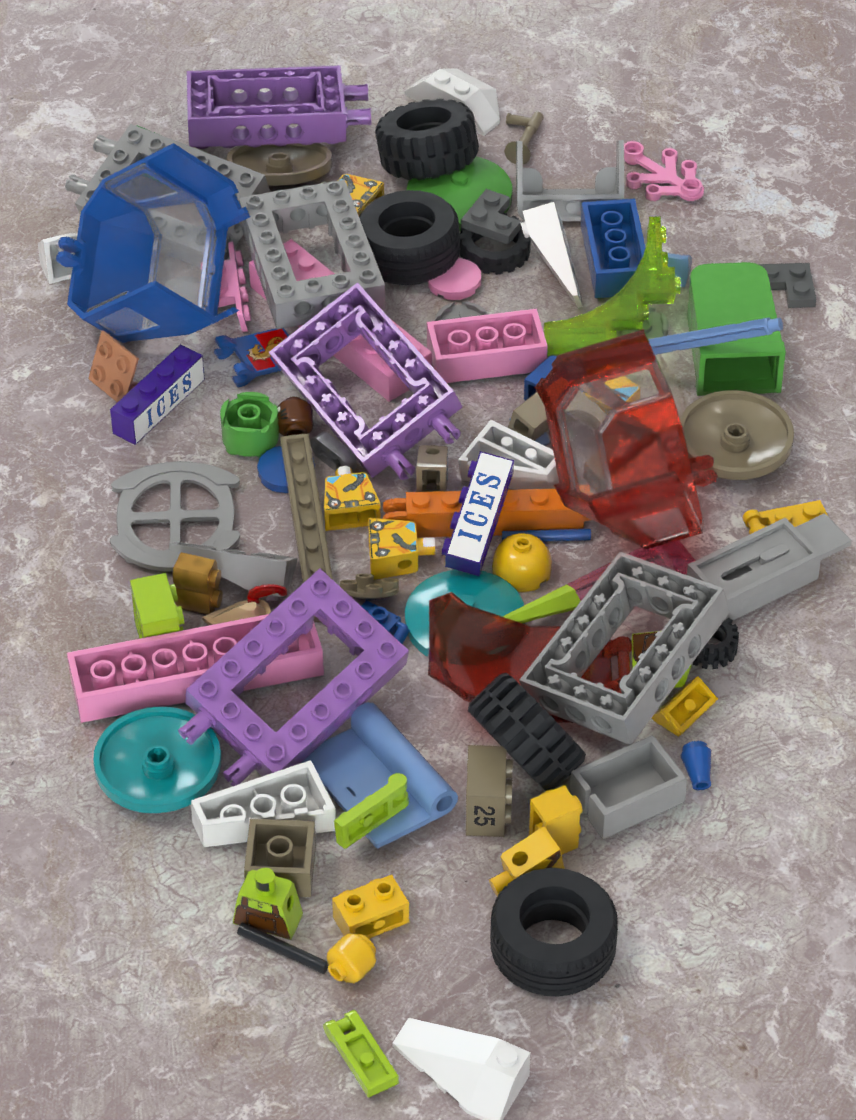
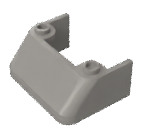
[516,140,624,221]

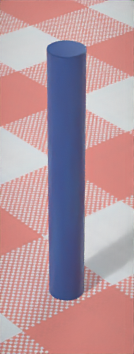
[502,529,591,542]

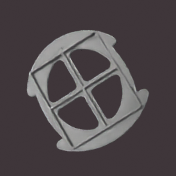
[110,461,240,571]

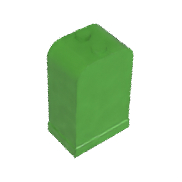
[687,262,786,396]

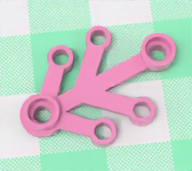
[624,141,704,201]

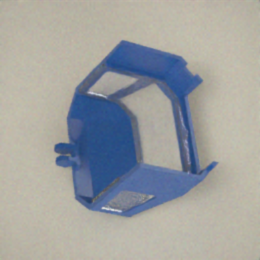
[56,143,250,343]

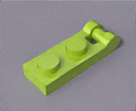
[334,773,409,849]
[323,1010,399,1098]

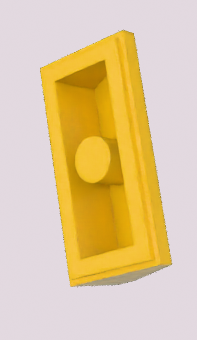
[651,676,718,737]

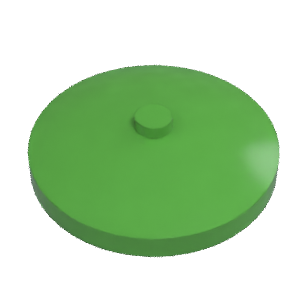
[407,156,512,231]

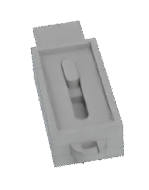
[687,513,852,620]

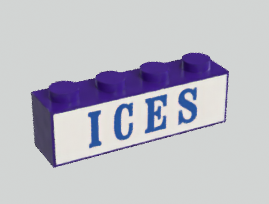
[110,344,205,445]
[441,451,514,576]

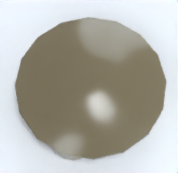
[340,573,399,601]

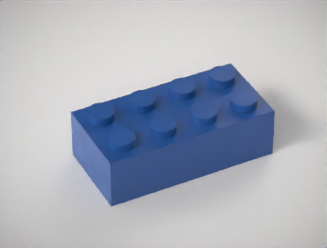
[581,199,651,298]

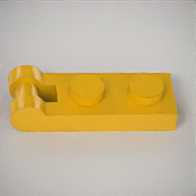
[742,500,828,534]

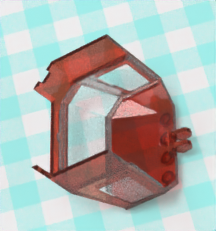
[535,329,718,550]

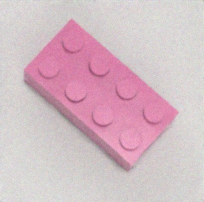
[427,309,548,383]

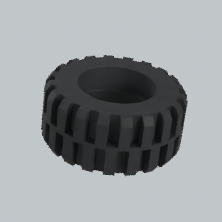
[375,99,479,180]
[468,673,586,791]

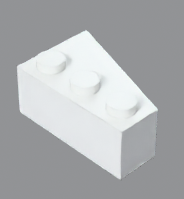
[458,420,565,490]

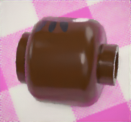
[277,396,314,436]

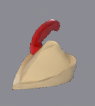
[202,584,288,625]

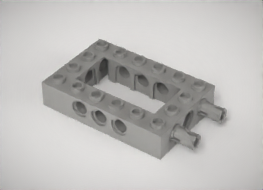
[65,124,270,269]

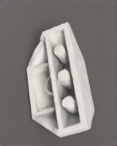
[405,68,500,136]

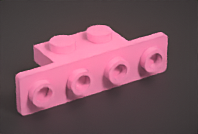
[203,241,251,333]

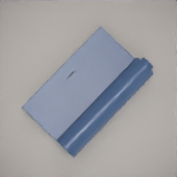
[302,702,458,849]

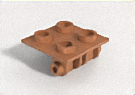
[88,330,139,402]

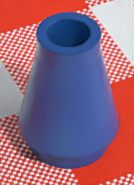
[680,741,712,790]

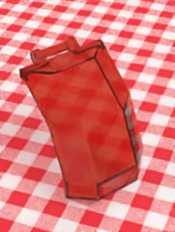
[428,592,632,723]

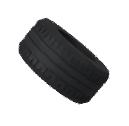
[359,190,461,285]
[490,868,618,997]

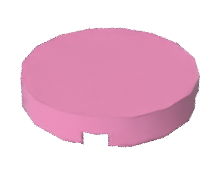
[428,258,482,300]

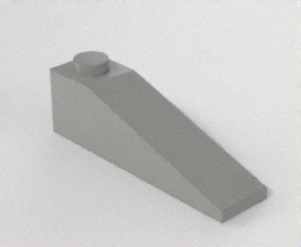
[169,542,297,601]

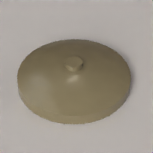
[226,143,332,185]
[678,390,794,480]

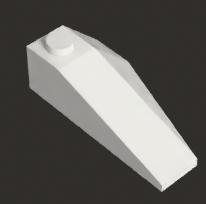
[392,1018,530,1120]

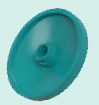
[405,569,525,667]
[93,707,221,813]

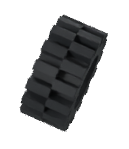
[692,618,739,669]

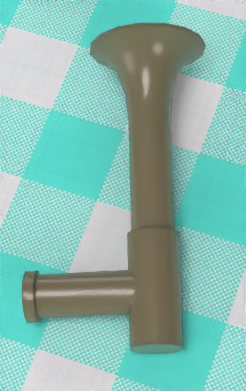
[504,112,544,164]

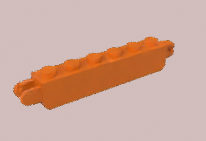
[382,488,606,538]

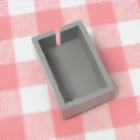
[570,735,687,839]

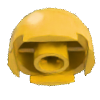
[492,533,552,592]

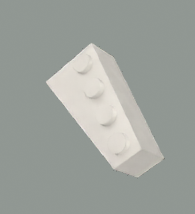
[191,760,336,847]

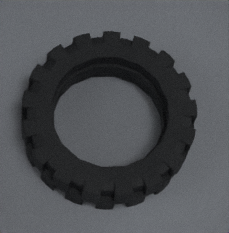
[460,213,531,275]

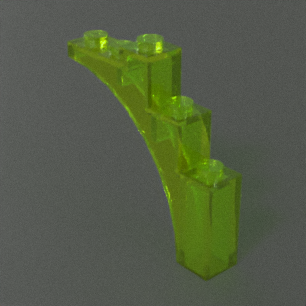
[543,216,681,358]

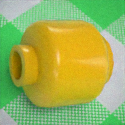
[326,933,376,984]

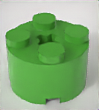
[220,392,279,458]

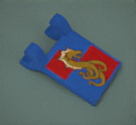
[214,328,289,387]

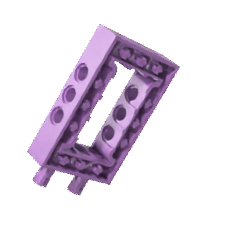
[187,65,371,149]
[269,282,463,480]
[178,569,409,786]

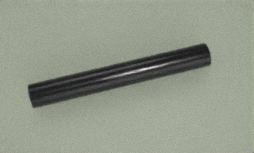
[237,922,329,974]

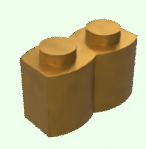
[173,552,223,615]

